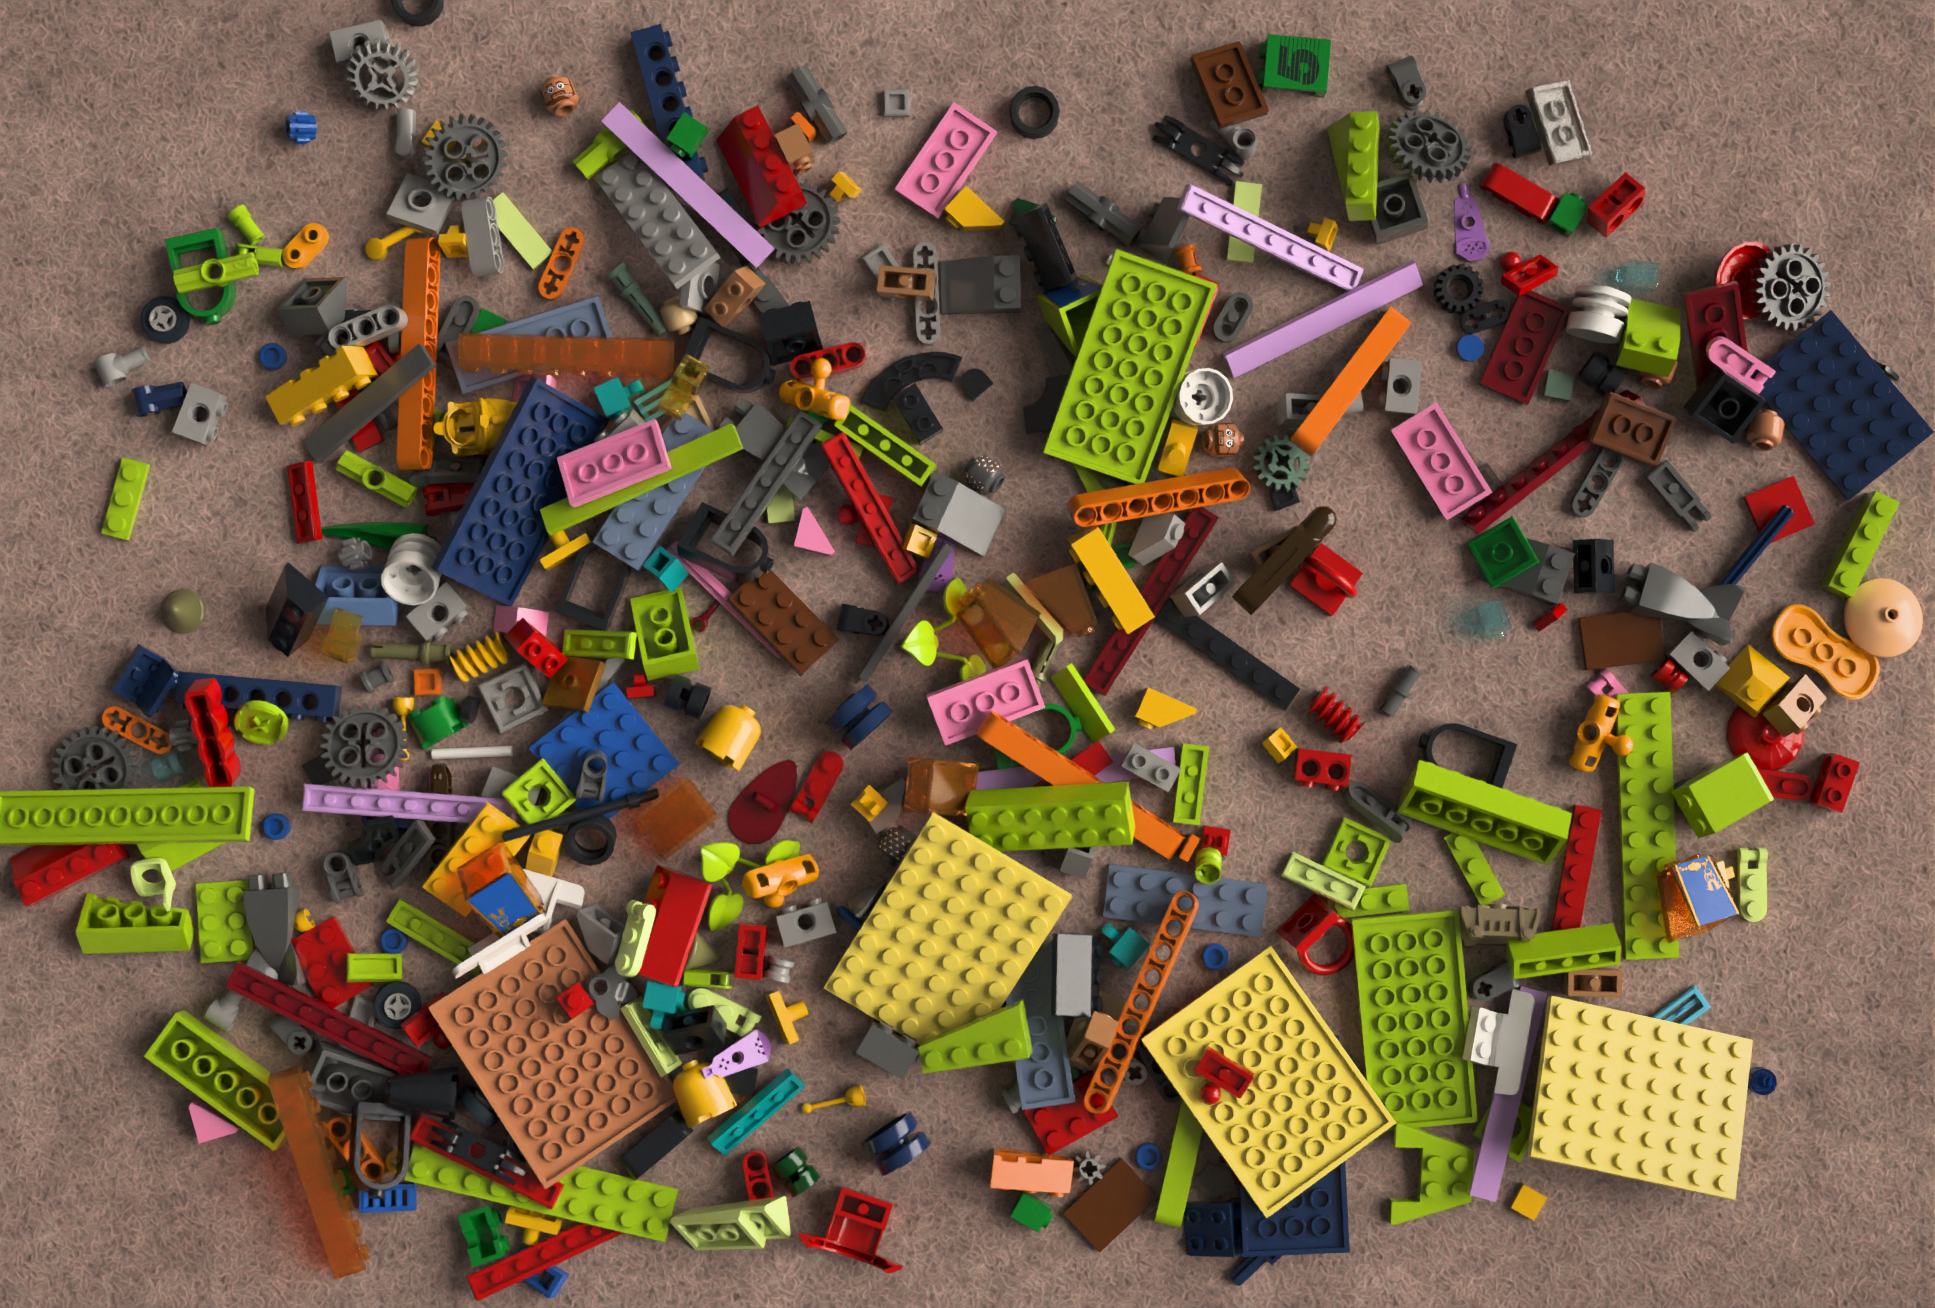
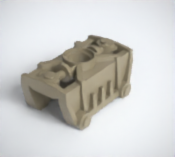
[1458,904,1540,948]

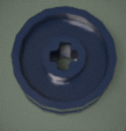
[825,684,893,750]
[862,1111,931,1176]

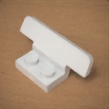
[493,864,585,934]
[452,914,548,979]
[1463,989,1535,1096]

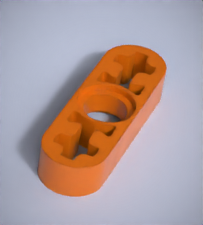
[538,227,585,301]
[102,706,175,754]

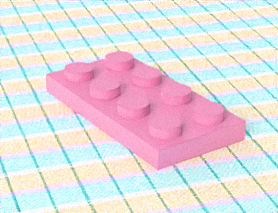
[895,102,997,220]
[1391,402,1493,521]
[557,419,672,508]
[926,657,1045,746]

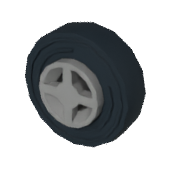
[140,296,190,344]
[373,981,422,1029]
[458,1085,500,1127]

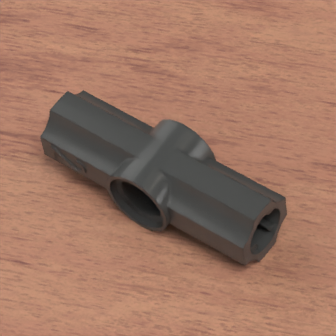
[787,65,848,145]
[1064,181,1141,246]

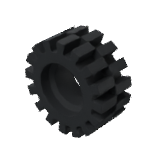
[1433,264,1484,314]

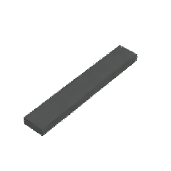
[304,344,436,463]
[710,410,823,557]
[858,542,953,682]

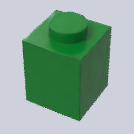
[666,112,708,159]
[1546,193,1589,237]
[1010,1192,1053,1232]

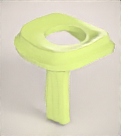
[131,858,176,911]

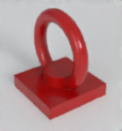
[1289,542,1363,616]
[1276,894,1354,976]

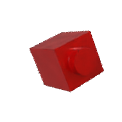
[556,982,594,1020]

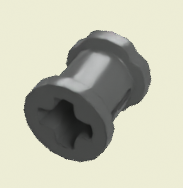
[359,660,395,693]

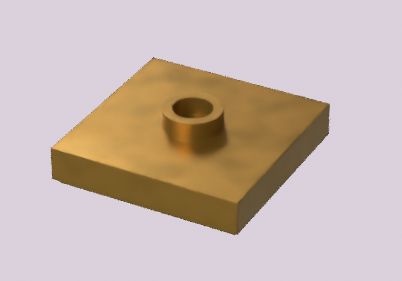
[542,657,606,713]

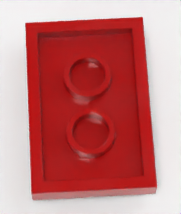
[291,916,374,1008]
[1023,1070,1119,1155]

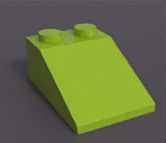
[1616,298,1680,377]
[630,587,700,681]

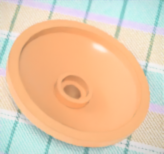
[1844,578,1923,658]

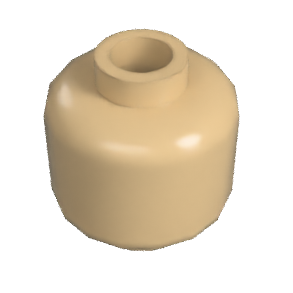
[660,295,698,335]

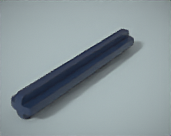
[1717,505,1794,586]

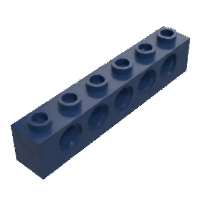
[630,24,708,181]
[174,671,342,722]

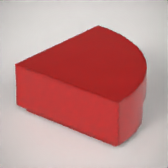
[1533,603,1568,632]

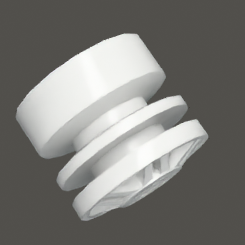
[1565,284,1632,344]
[1170,368,1233,426]
[381,533,442,605]

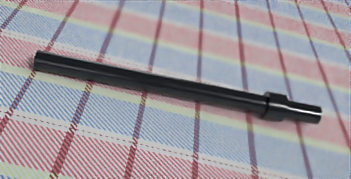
[501,788,659,842]

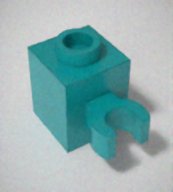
[594,377,646,420]
[642,546,689,592]
[1101,922,1150,969]
[642,979,685,1030]

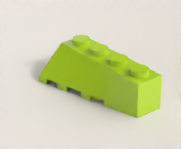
[1327,111,1380,221]
[76,893,194,954]

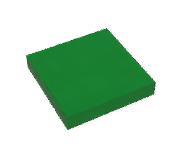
[1467,516,1540,589]

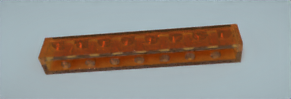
[458,333,674,378]
[268,1065,370,1280]

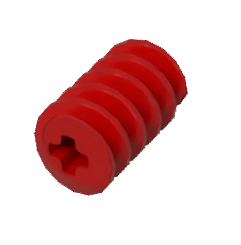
[1308,685,1366,744]

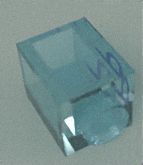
[1616,259,1660,293]
[1473,598,1513,641]

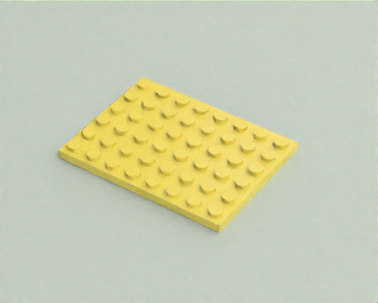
[824,812,1072,1069]
[1140,946,1396,1218]
[1527,996,1753,1200]

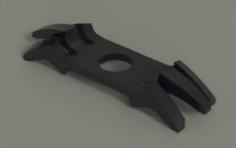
[1152,115,1245,186]
[430,1119,527,1185]

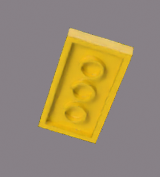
[422,802,531,917]

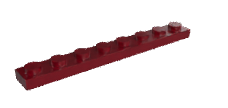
[1461,389,1644,535]
[1083,507,1219,696]
[225,961,432,1075]

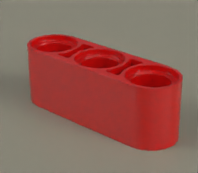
[1479,163,1559,225]
[790,342,866,382]
[743,1148,775,1201]

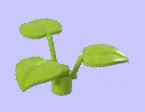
[901,577,986,681]
[700,840,800,932]

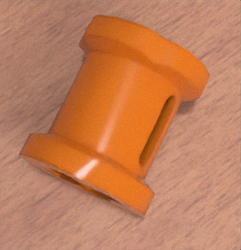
[1173,244,1202,275]

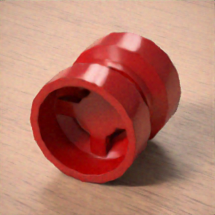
[1651,657,1689,695]

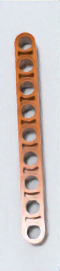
[397,237,441,471]
[975,710,1186,860]
[1084,891,1199,1114]

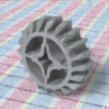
[346,38,419,111]

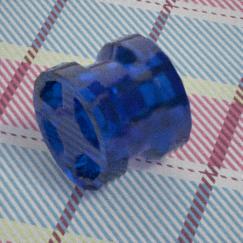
[1748,1067,1777,1095]

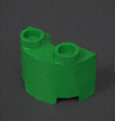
[408,695,469,750]
[458,1205,510,1268]

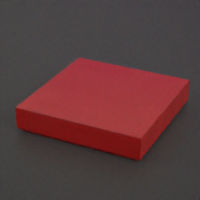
[1743,476,1815,543]

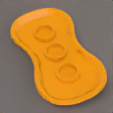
[1772,604,1880,700]

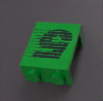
[1257,34,1331,98]

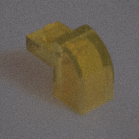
[657,354,710,421]
[322,608,363,665]

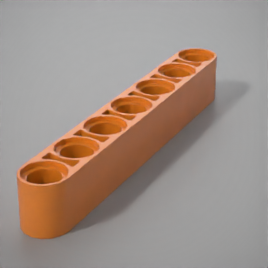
[1289,306,1412,456]
[1067,468,1250,527]

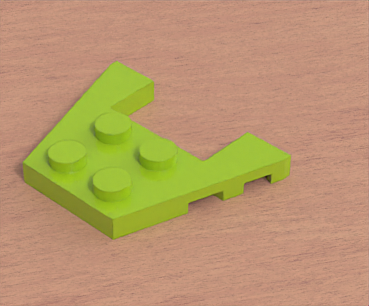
[1389,1121,1475,1225]

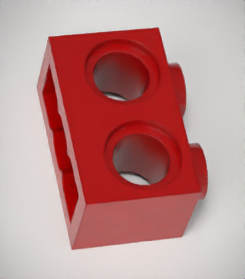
[1587,172,1645,238]
[504,617,568,678]
[1292,748,1352,791]
[1808,753,1860,813]
[735,922,768,980]

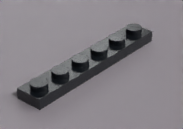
[1155,597,1300,711]

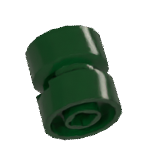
[771,1146,821,1198]

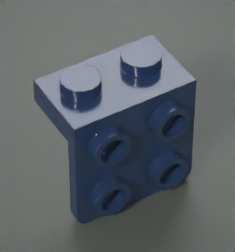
[109,644,179,717]
[1183,1197,1241,1257]

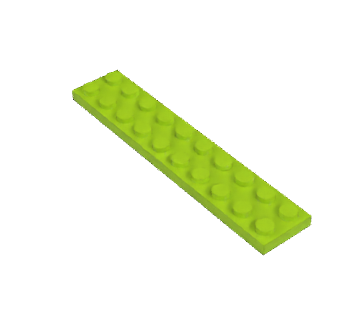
[1615,692,1679,960]
[0,787,254,846]
[404,1142,679,1243]

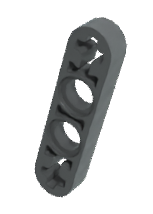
[1570,447,1626,518]

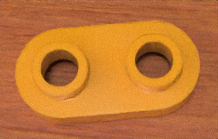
[282,223,329,270]

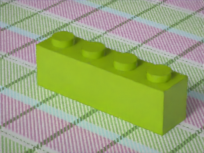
[834,404,937,490]
[1820,490,1900,599]
[1506,923,1621,979]

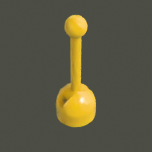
[392,697,414,761]
[254,908,315,949]
[802,1085,866,1114]

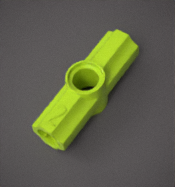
[572,110,647,180]
[173,252,259,294]
[336,450,418,508]

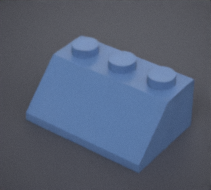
[315,565,400,626]

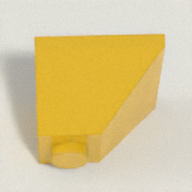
[1715,644,1790,718]

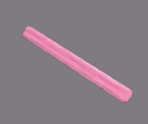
[667,541,781,658]

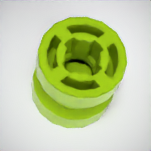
[1195,847,1222,884]

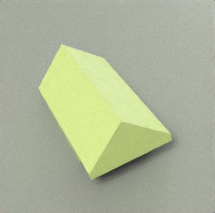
[670,1196,791,1250]

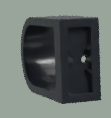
[679,317,776,393]
[677,502,774,583]
[555,542,631,631]
[1418,723,1517,788]
[348,1102,411,1199]

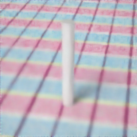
[431,746,513,760]

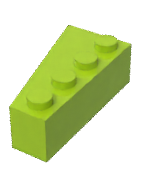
[918,999,1033,1074]

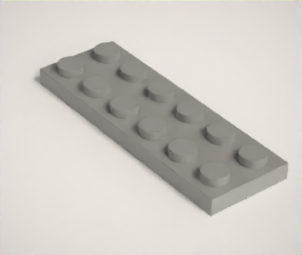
[594,151,720,289]

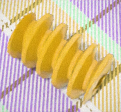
[449,631,510,682]

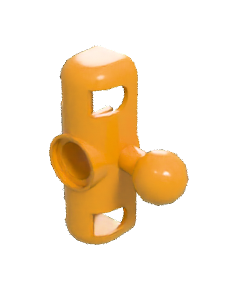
[778,358,850,421]
[1569,694,1633,772]
[741,854,819,908]

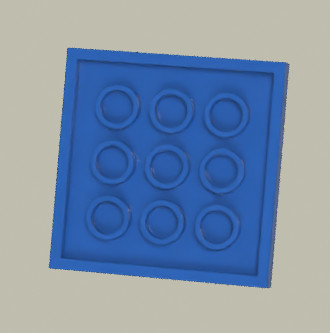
[529,681,679,830]

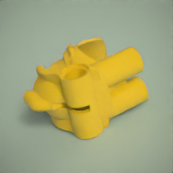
[433,397,518,457]

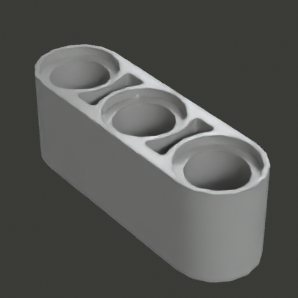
[462,197,504,277]
[328,305,408,349]

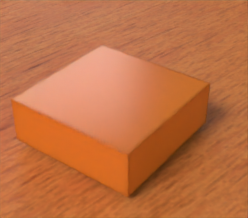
[791,112,816,143]
[413,668,442,696]
[1177,834,1200,862]

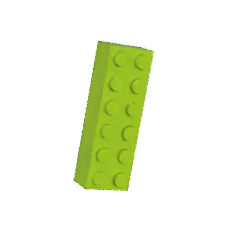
[1397,760,1572,866]
[965,782,1135,851]
[144,1010,313,1151]

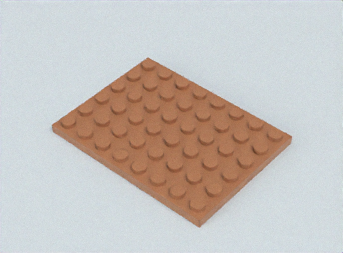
[428,919,677,1189]

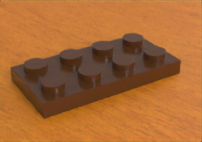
[727,570,839,677]

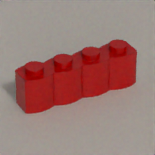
[185,678,241,787]

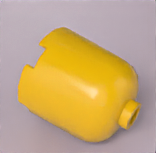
[694,704,761,772]
[673,1060,737,1128]

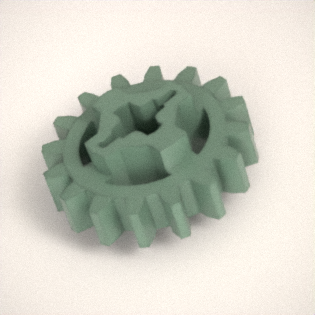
[1252,434,1311,492]

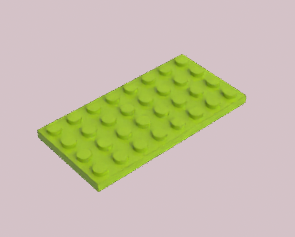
[1042,248,1217,484]
[1351,909,1478,1131]

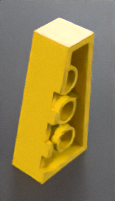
[265,345,378,427]
[1066,525,1155,634]

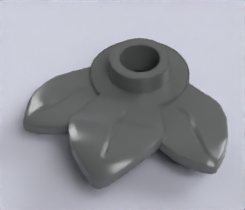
[585,965,638,1019]

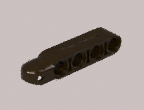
[1232,506,1337,615]
[426,763,455,877]

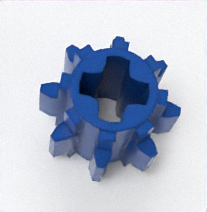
[285,111,317,144]

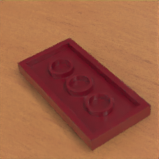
[1683,281,1751,389]
[1479,290,1571,406]

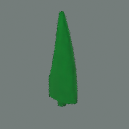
[321,522,437,551]

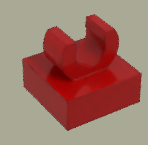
[626,673,656,699]
[1200,826,1231,856]

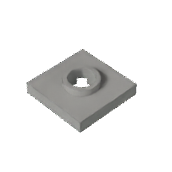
[387,173,455,236]
[679,262,720,316]
[478,663,550,734]

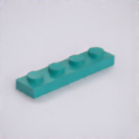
[707,1068,806,1156]

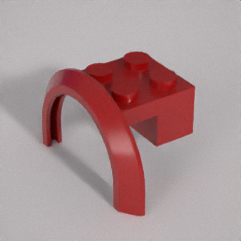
[798,1186,903,1274]

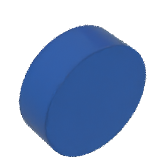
[1456,334,1484,362]
[259,343,287,370]
[262,813,291,840]
[380,927,408,954]
[1201,943,1228,970]
[1135,1142,1162,1170]

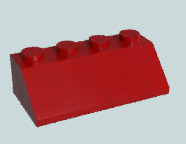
[716,105,807,228]
[11,844,130,907]
[637,865,712,987]

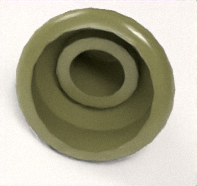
[161,589,205,634]
[683,932,721,971]

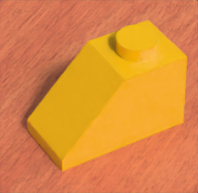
[944,186,1005,231]
[1134,687,1197,730]
[525,829,566,877]

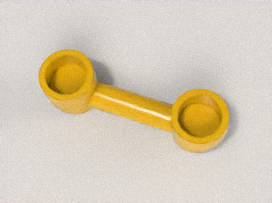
[365,225,429,261]

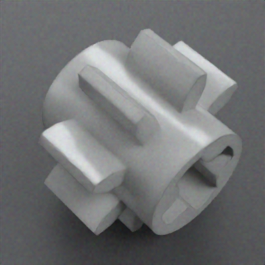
[338,537,372,570]
[169,719,199,751]
[1073,1150,1106,1185]

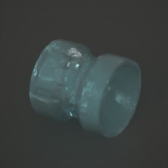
[150,748,187,783]

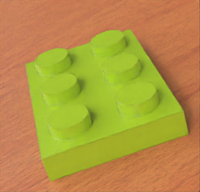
[196,880,255,964]

